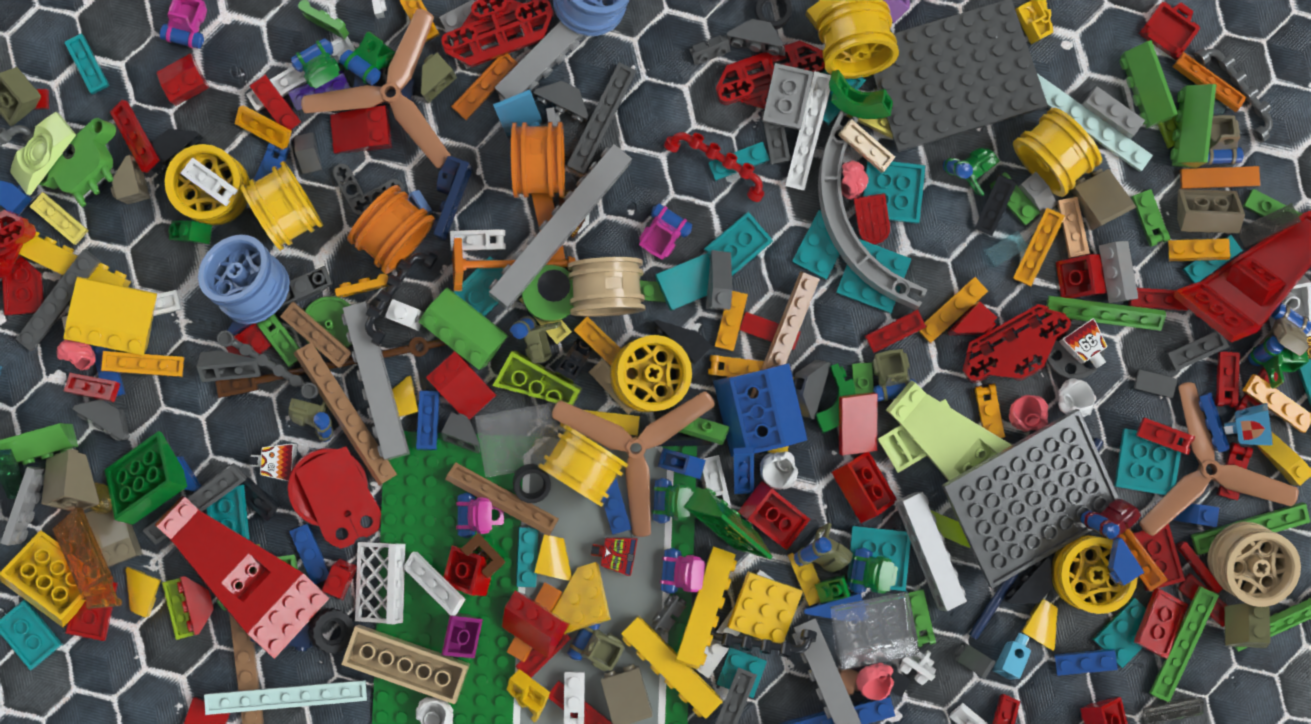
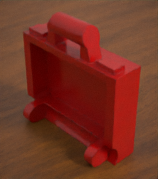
[1138,1,1200,60]

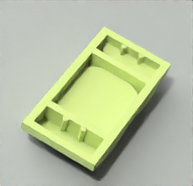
[10,112,76,195]
[878,399,950,473]

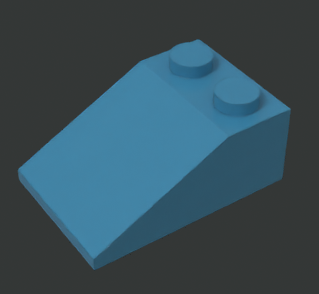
[493,90,542,137]

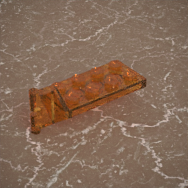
[52,508,122,609]

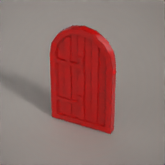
[854,193,890,244]

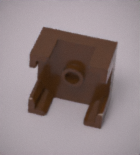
[460,533,505,579]

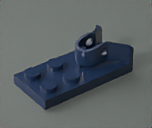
[432,156,473,241]

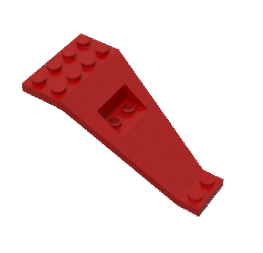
[1173,211,1311,342]
[155,496,330,659]

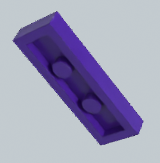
[289,71,351,111]

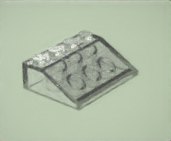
[475,403,559,477]
[830,592,919,670]

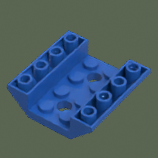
[713,363,808,457]

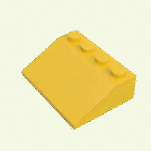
[63,277,157,356]
[0,530,103,627]

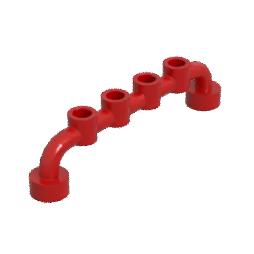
[664,132,764,202]

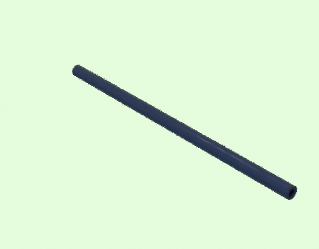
[968,437,1104,640]

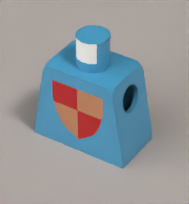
[1224,403,1273,445]

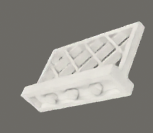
[355,542,405,624]

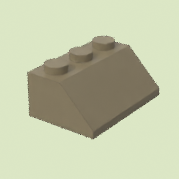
[1177,189,1245,234]

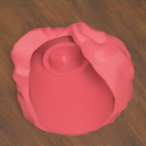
[841,160,869,200]
[57,340,96,370]
[1009,395,1049,432]
[856,663,894,701]

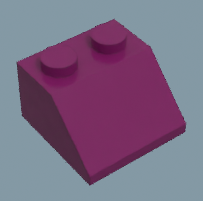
[442,613,483,658]

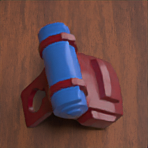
[1081,498,1141,540]

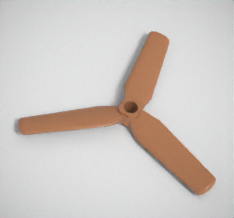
[301,9,451,168]
[1139,382,1299,536]
[552,391,714,537]

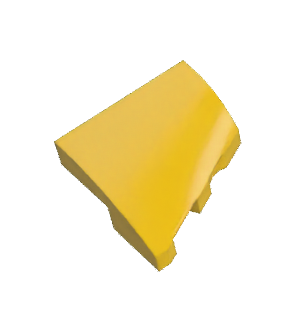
[1015,0,1053,44]
[392,376,418,417]
[534,534,572,581]
[126,567,161,618]
[1022,599,1058,651]
[507,669,550,722]

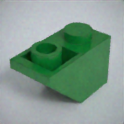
[169,221,212,244]
[815,575,850,603]

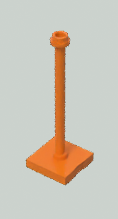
[452,238,576,291]

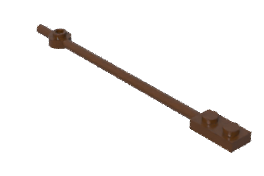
[215,337,447,398]

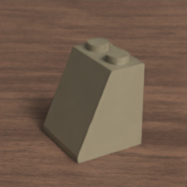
[1071,168,1136,230]
[41,449,99,513]
[601,664,653,724]

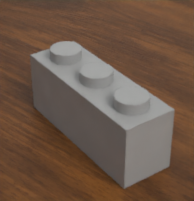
[1082,87,1145,139]
[1099,241,1138,303]

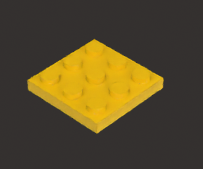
[727,571,803,643]

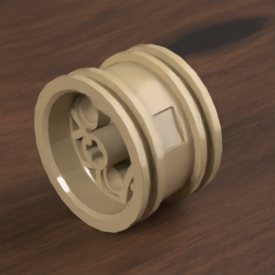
[568,257,646,317]
[1207,522,1301,607]

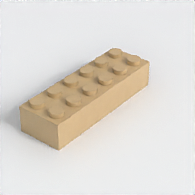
[341,625,470,704]

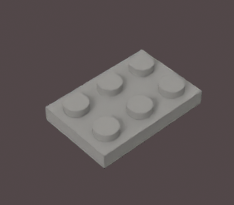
[439,0,497,69]
[762,63,813,130]

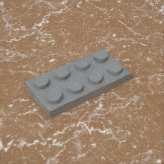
[1,467,45,546]

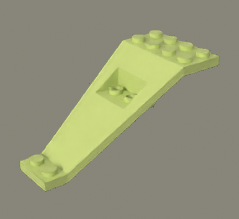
[886,380,1011,481]

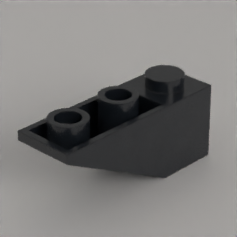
[654,320,712,364]

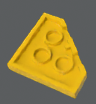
[552,562,611,634]

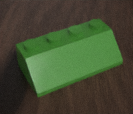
[1120,40,1178,129]
[1170,84,1216,169]
[418,287,508,370]
[0,423,78,471]

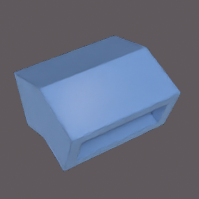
[408,190,433,215]

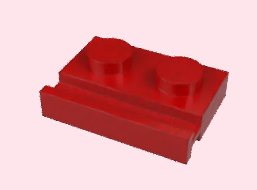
[225,323,273,358]

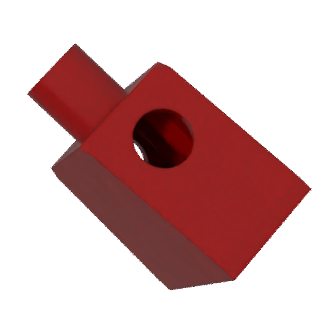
[322,559,357,601]

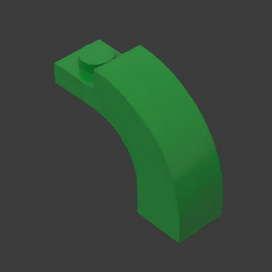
[829,70,893,119]
[815,363,855,433]

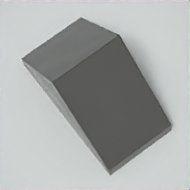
[294,132,322,174]

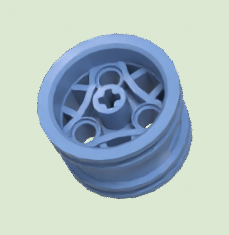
[553,0,630,36]
[198,235,290,324]

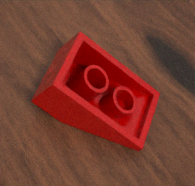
[330,106,392,154]
[426,351,497,420]
[738,481,811,550]

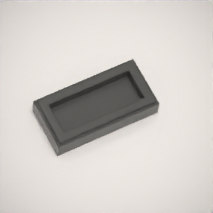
[1133,369,1177,398]

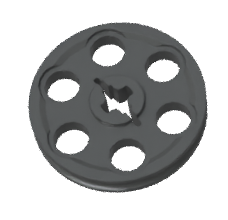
[1047,320,1105,379]

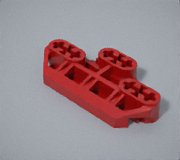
[441,0,554,67]
[716,40,825,110]
[0,210,36,278]
[963,304,1071,383]

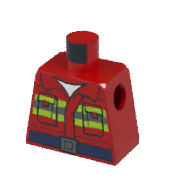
[591,538,638,576]

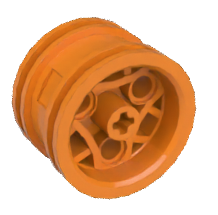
[511,122,565,198]
[347,185,435,274]

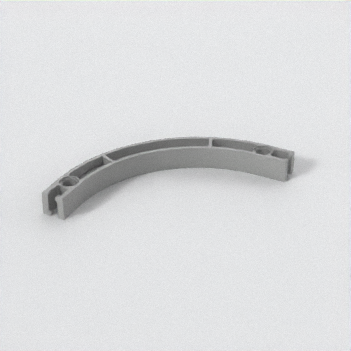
[818,110,927,310]

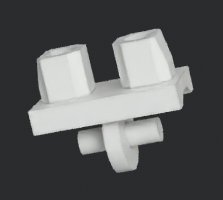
[899,649,936,685]

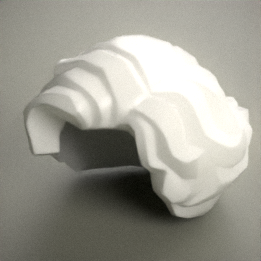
[1058,378,1095,417]
[760,451,798,489]
[416,697,453,724]

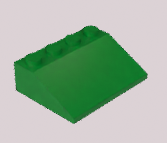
[105,431,187,525]
[685,487,773,560]

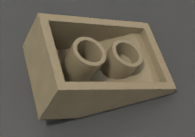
[84,504,143,570]

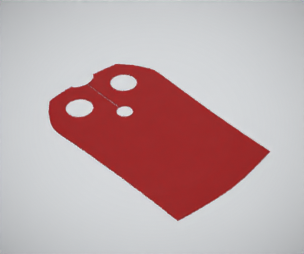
[295,446,381,549]

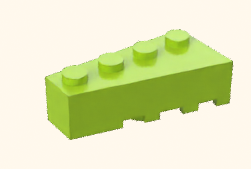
[493,350,583,405]

